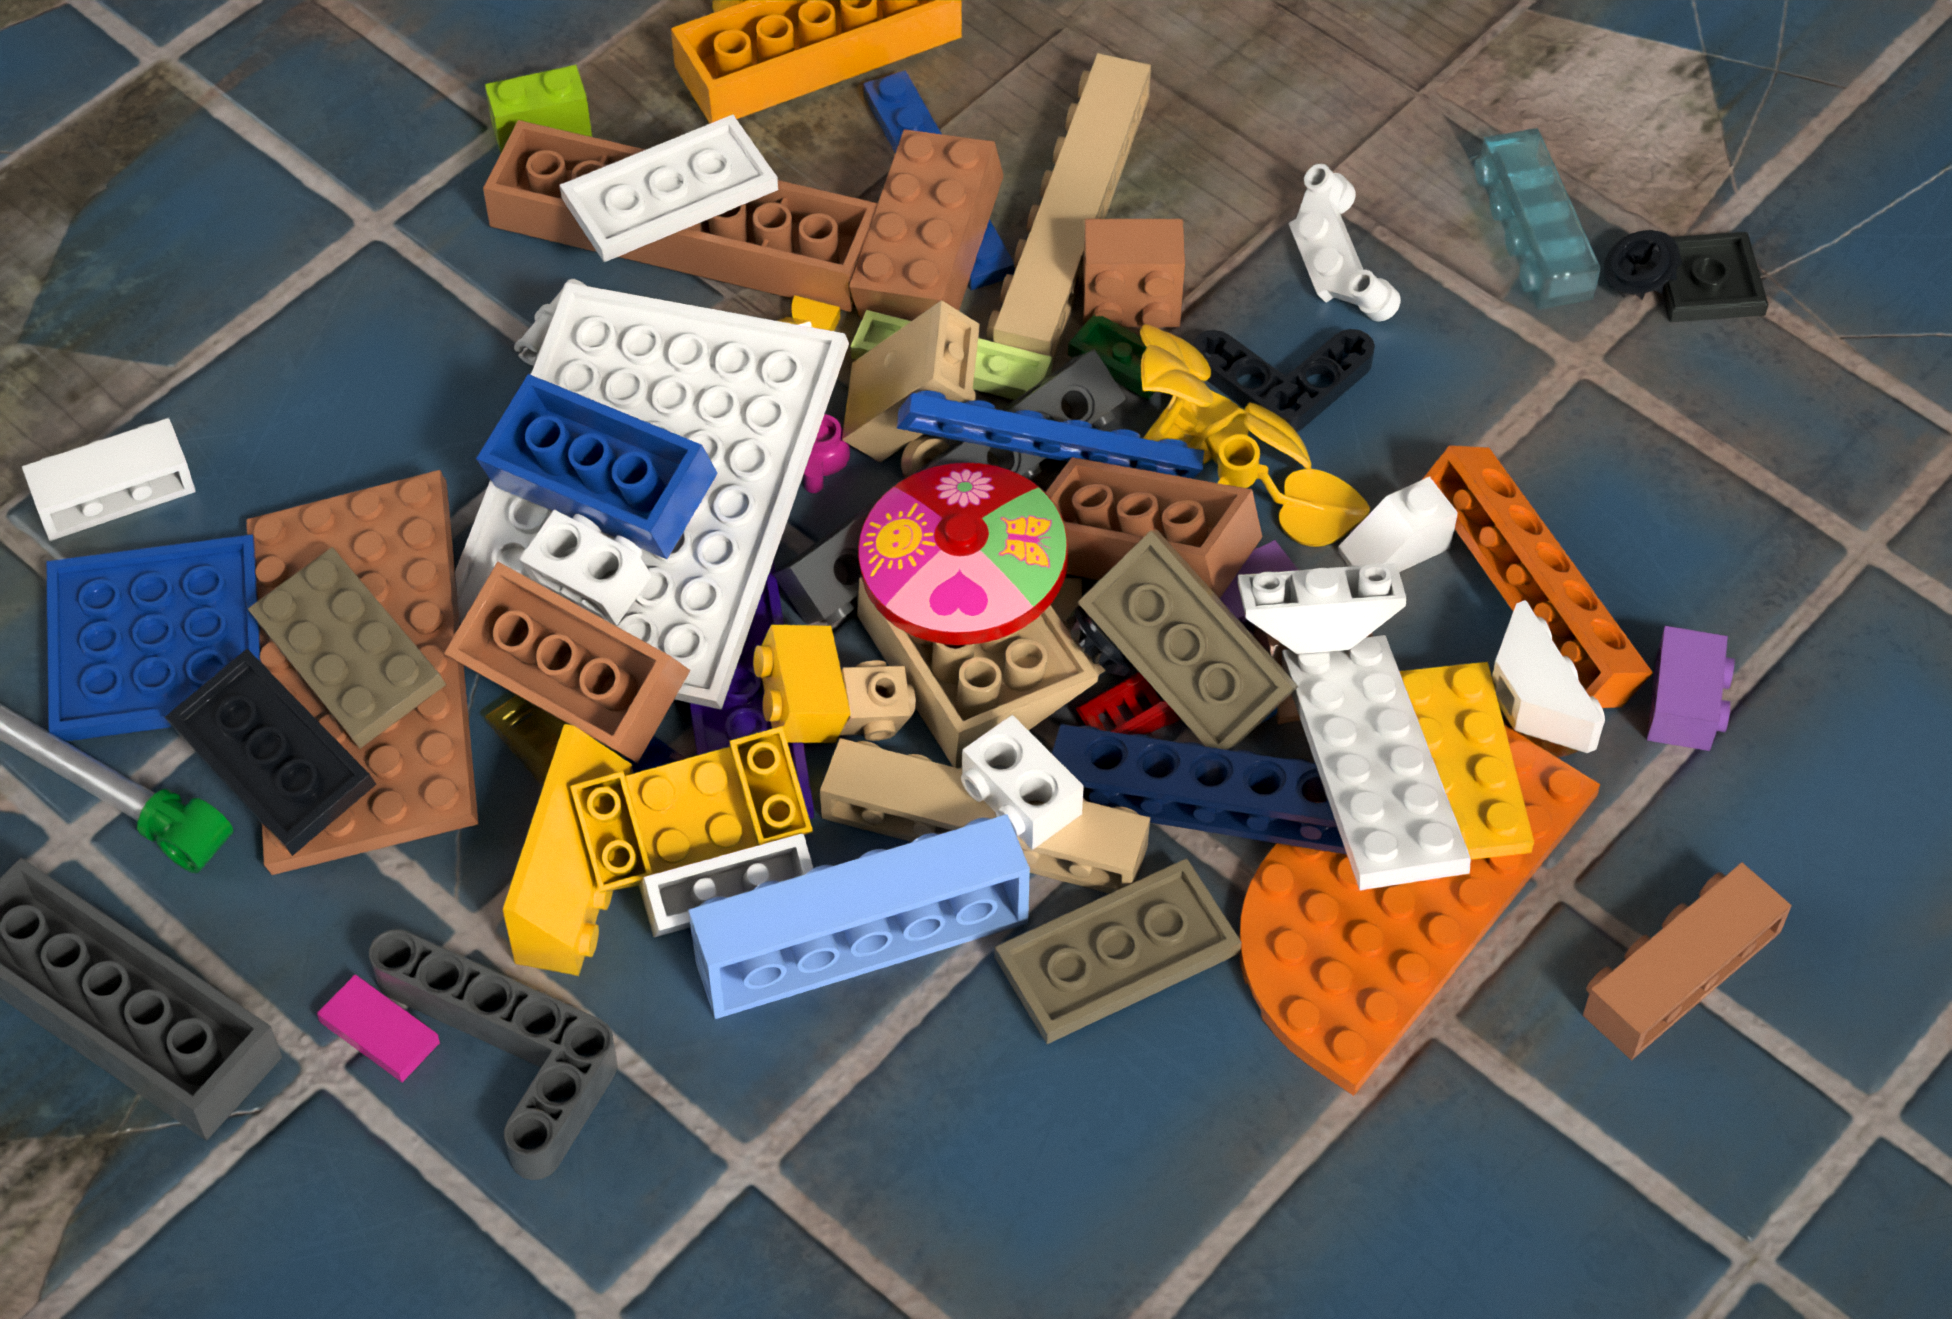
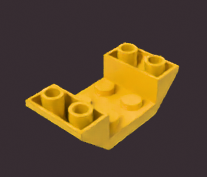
[570,726,813,893]

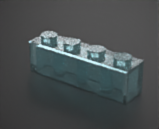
[1475,128,1601,310]

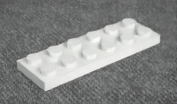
[1282,635,1471,890]

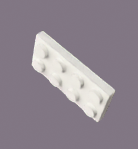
[560,115,778,262]

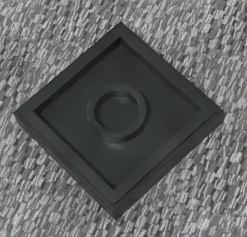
[1662,232,1769,322]

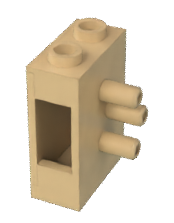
[842,300,980,462]

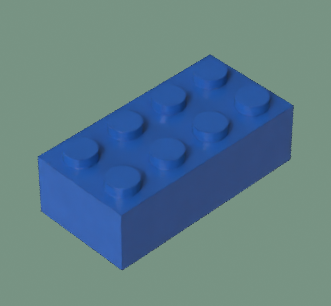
[476,374,718,559]

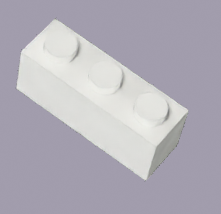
[22,418,196,541]
[639,833,813,937]

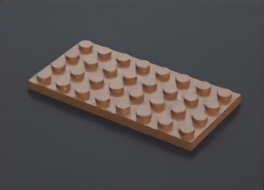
[246,470,478,875]

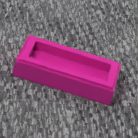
[317,974,440,1083]

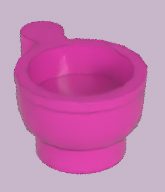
[803,414,850,493]

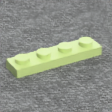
[851,310,1052,400]

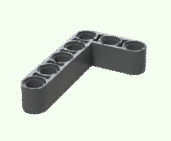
[369,929,618,1180]

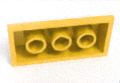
[502,724,633,976]

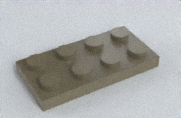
[1077,529,1299,750]
[248,547,446,749]
[995,858,1242,1044]

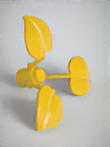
[1140,324,1312,470]
[1182,390,1370,547]

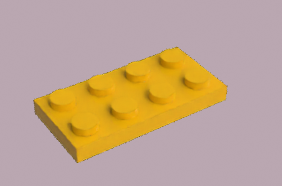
[1399,662,1534,860]

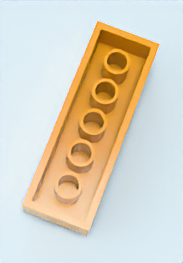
[671,0,962,124]

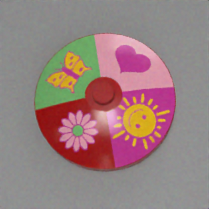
[858,463,1068,645]

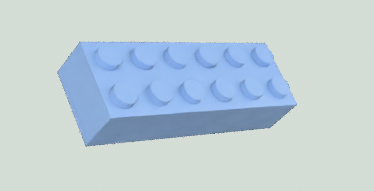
[688,814,1030,1019]

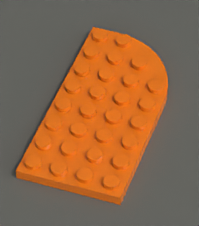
[1239,725,1600,1096]

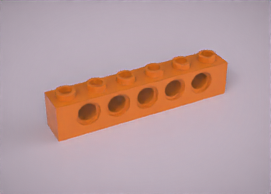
[1422,445,1653,708]

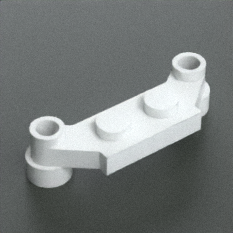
[1289,164,1400,322]

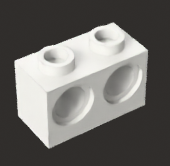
[519,509,652,626]
[961,715,1083,850]

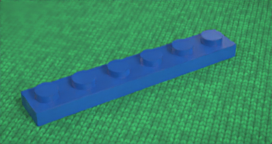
[863,70,1015,291]
[897,391,1204,479]

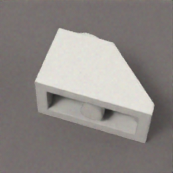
[1338,476,1458,572]

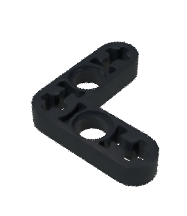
[1193,329,1375,432]

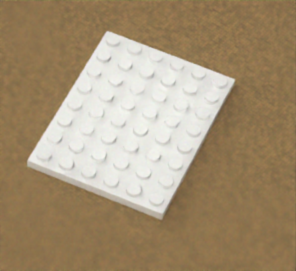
[455,282,849,709]

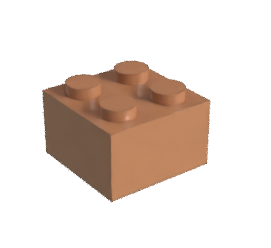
[1082,219,1185,328]

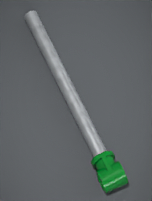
[0,703,234,874]

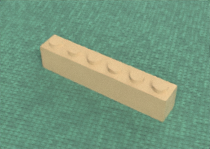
[820,738,1150,893]

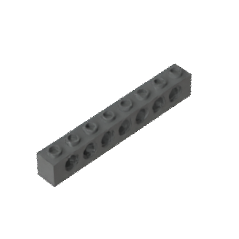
[773,349,1126,625]

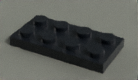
[165,649,377,856]

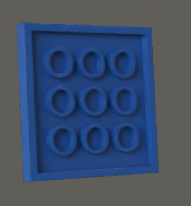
[46,534,261,741]

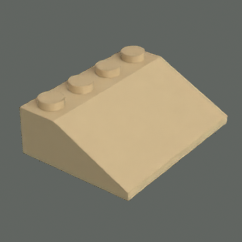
[857,578,1099,768]

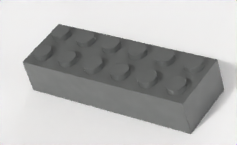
[0,858,282,1141]

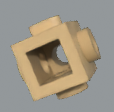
[840,660,916,741]

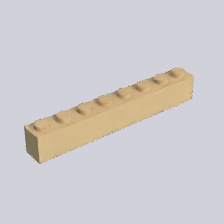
[987,53,1151,364]

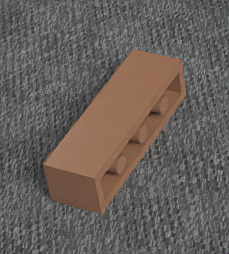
[1583,862,1792,1061]

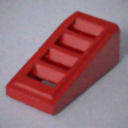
[1076,672,1181,735]

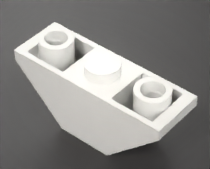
[1238,563,1406,654]
[1492,600,1605,753]

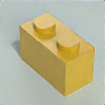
[753,625,851,743]

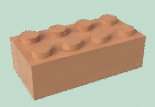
[849,129,1004,321]
[1045,457,1262,599]
[444,561,691,763]

